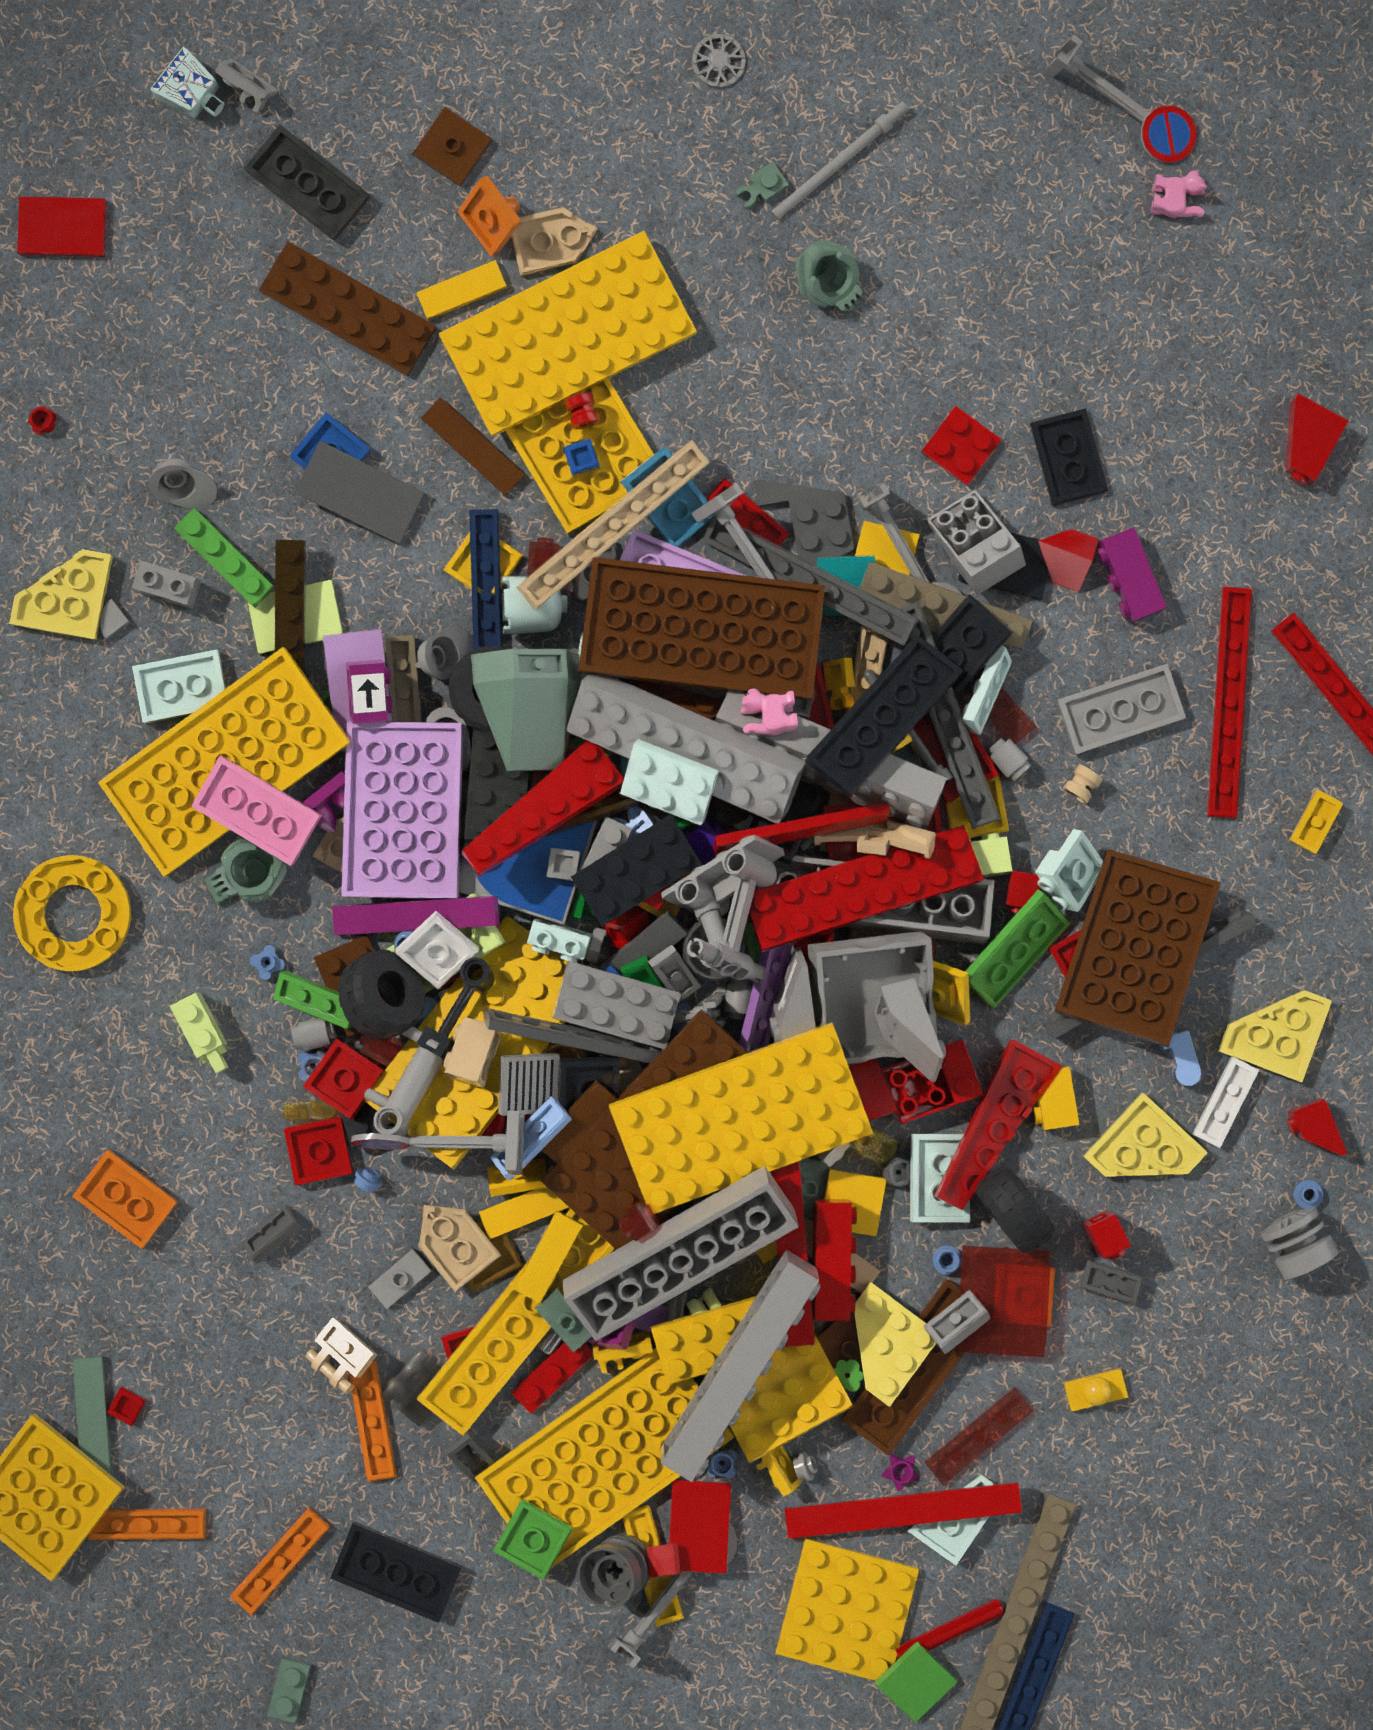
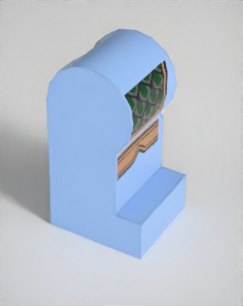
[1159,1030,1201,1086]

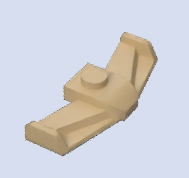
[814,819,936,859]

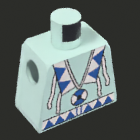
[150,46,224,118]

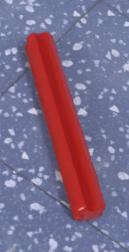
[895,1599,1004,1659]

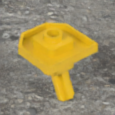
[932,961,971,1026]

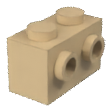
[443,1017,503,1088]

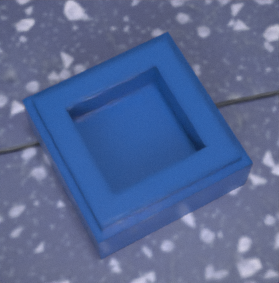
[563,438,600,476]

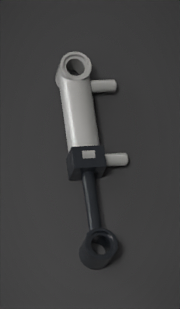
[364,957,495,1137]

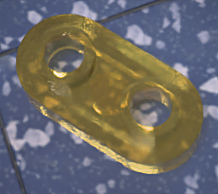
[849,1126,897,1164]

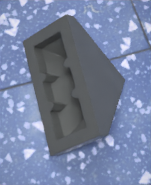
[444,1429,495,1483]

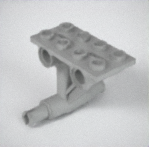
[661,835,785,983]

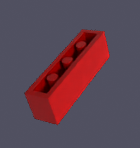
[812,1199,857,1321]

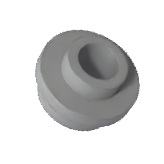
[793,1451,817,1481]

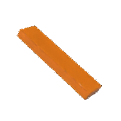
[349,1360,397,1482]
[230,1507,331,1616]
[87,1508,206,1540]

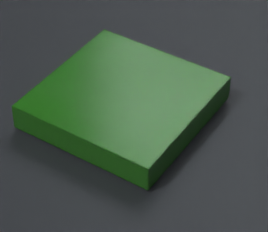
[493,1498,573,1580]
[875,1641,958,1723]

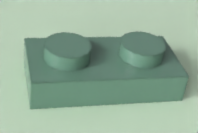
[267,1656,311,1723]

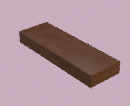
[542,1080,618,1164]

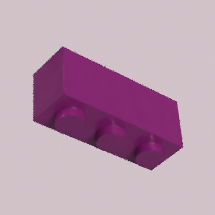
[1096,527,1167,623]

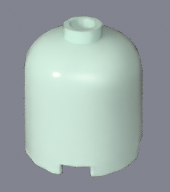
[501,576,567,634]

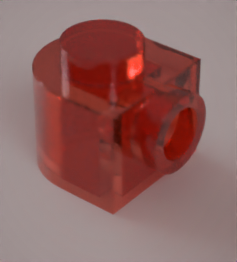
[618,1201,661,1242]

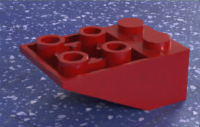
[880,1038,984,1124]

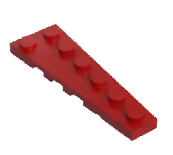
[462,740,624,877]
[934,1039,1063,1210]

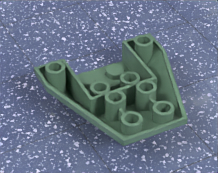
[471,649,581,771]

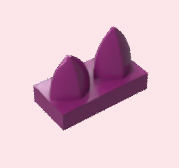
[302,771,345,832]

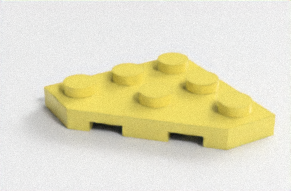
[9,549,113,641]
[1218,990,1332,1083]
[1083,1092,1208,1177]
[854,1282,936,1407]

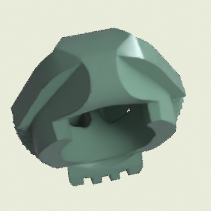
[795,240,863,312]
[210,839,286,903]

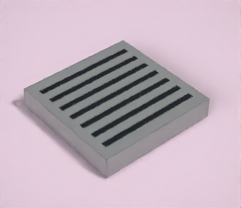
[498,1053,559,1116]

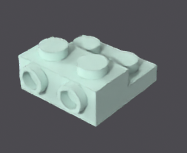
[1035,829,1104,912]
[527,918,592,963]

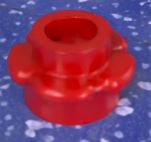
[28,406,57,435]

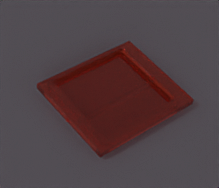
[956,1245,1051,1357]

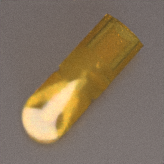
[283,1101,337,1120]

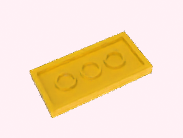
[651,1296,780,1385]

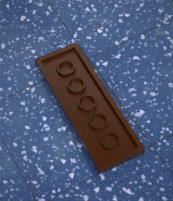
[259,241,437,377]
[841,1278,994,1456]

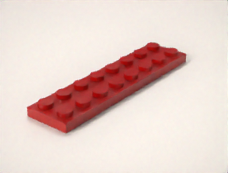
[749,825,984,952]

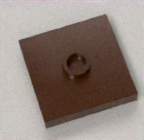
[413,107,493,187]
[817,1313,863,1377]

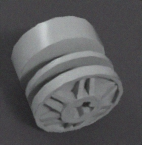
[1260,1206,1339,1280]

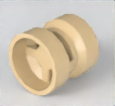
[1063,764,1103,804]

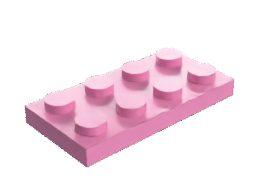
[191,756,322,866]

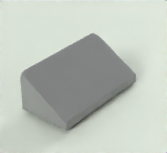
[923,1290,990,1354]

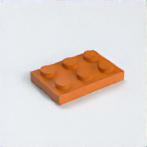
[72,1149,179,1249]

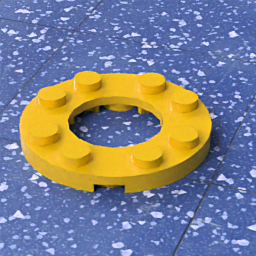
[13,855,131,971]

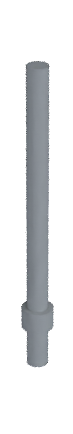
[771,101,909,220]

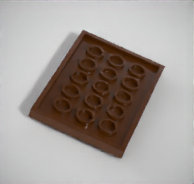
[1055,849,1221,1048]

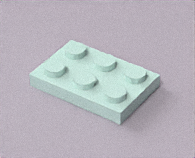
[132,649,226,724]
[620,739,719,826]
[910,1134,970,1222]

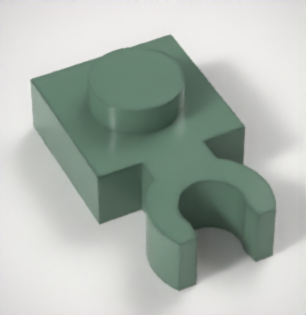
[735,161,789,209]

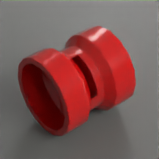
[565,392,600,430]

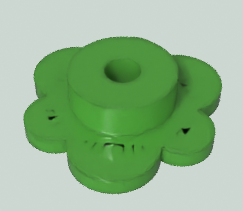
[833,1359,864,1392]

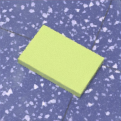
[248,580,343,655]

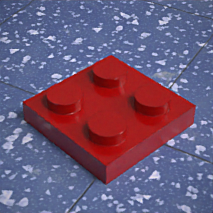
[921,405,1002,486]
[303,1038,384,1120]
[283,1116,353,1185]

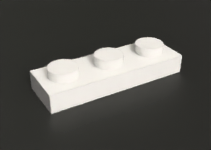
[1192,1057,1259,1148]

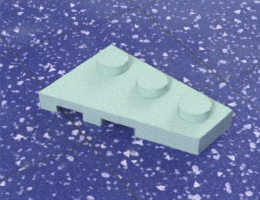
[907,1474,995,1565]

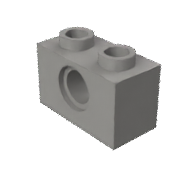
[132,560,201,609]

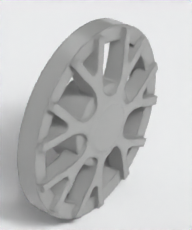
[692,34,746,88]

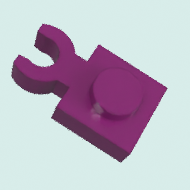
[587,1321,636,1349]

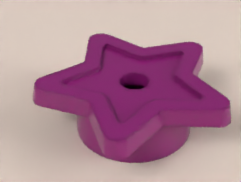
[881,1454,919,1491]

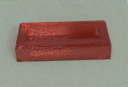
[988,687,1036,744]

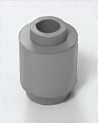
[989,738,1031,781]
[724,977,754,1020]
[291,1018,336,1051]

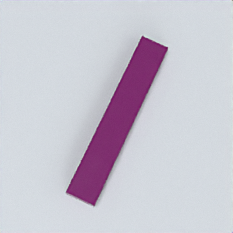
[332,896,500,935]

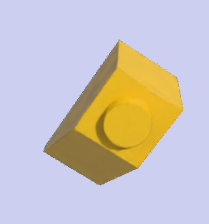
[1033,1066,1080,1130]

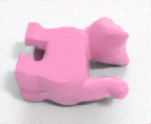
[1151,171,1207,218]
[740,689,798,736]

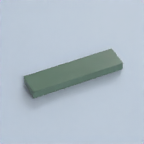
[72,1356,112,1474]

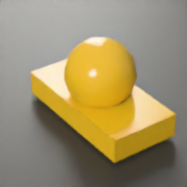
[1063,1368,1128,1412]

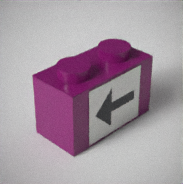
[346,660,392,724]

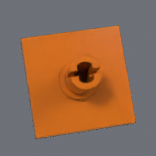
[457,175,522,257]

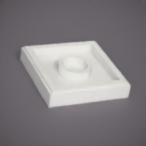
[395,911,479,989]

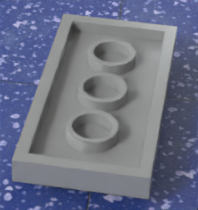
[1057,663,1186,755]
[552,961,681,1049]

